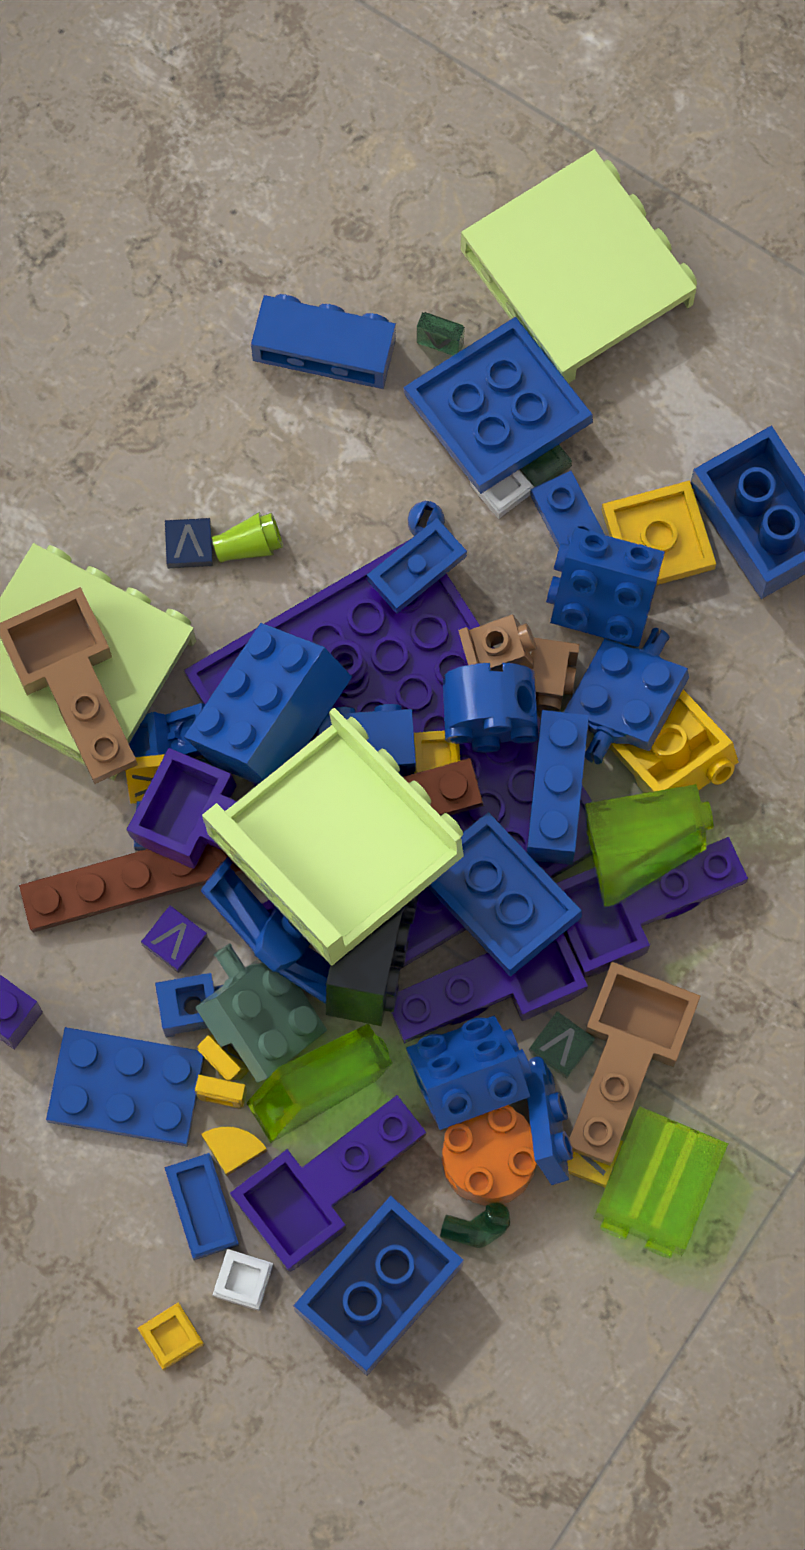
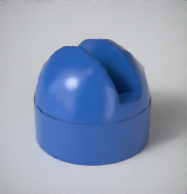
[408,500,444,536]

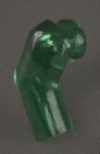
[440,1202,510,1248]

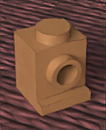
[458,614,536,672]
[531,637,580,712]

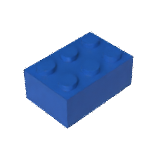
[690,425,805,599]
[184,623,352,784]
[293,1196,464,1376]

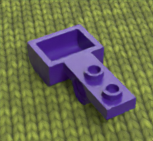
[126,748,237,868]
[556,837,748,977]
[390,933,588,1044]
[230,1095,427,1272]

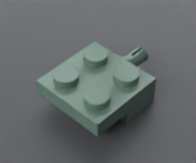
[195,943,327,1082]

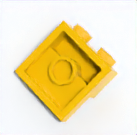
[609,689,739,815]

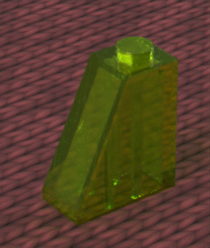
[585,784,714,907]
[247,1024,393,1143]

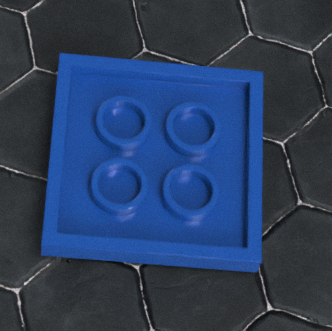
[403,317,593,494]

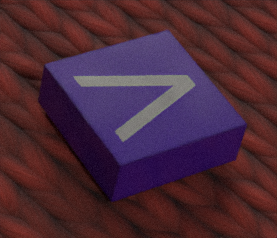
[141,906,208,973]

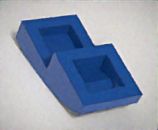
[129,703,206,757]

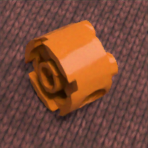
[442,1105,537,1207]

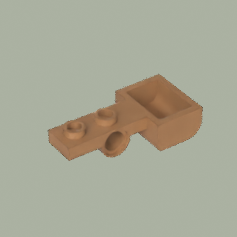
[0,587,137,784]
[569,962,701,1166]

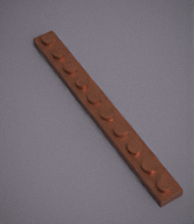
[19,758,484,933]

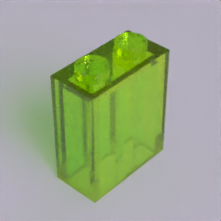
[593,1106,729,1258]

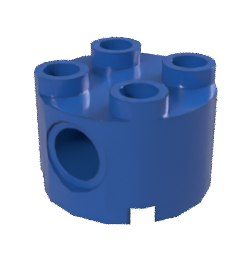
[443,663,538,753]

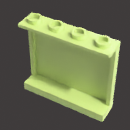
[460,149,697,384]
[0,543,196,781]
[202,708,464,966]

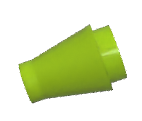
[212,512,283,563]

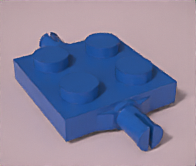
[564,628,689,765]

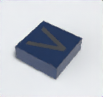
[165,518,213,569]

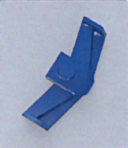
[201,857,330,1004]

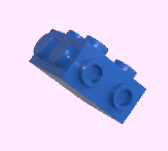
[546,527,665,647]
[406,1015,532,1130]

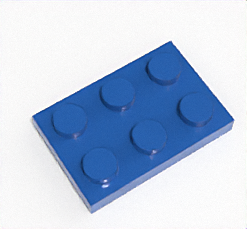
[427,812,582,977]
[46,1027,205,1147]

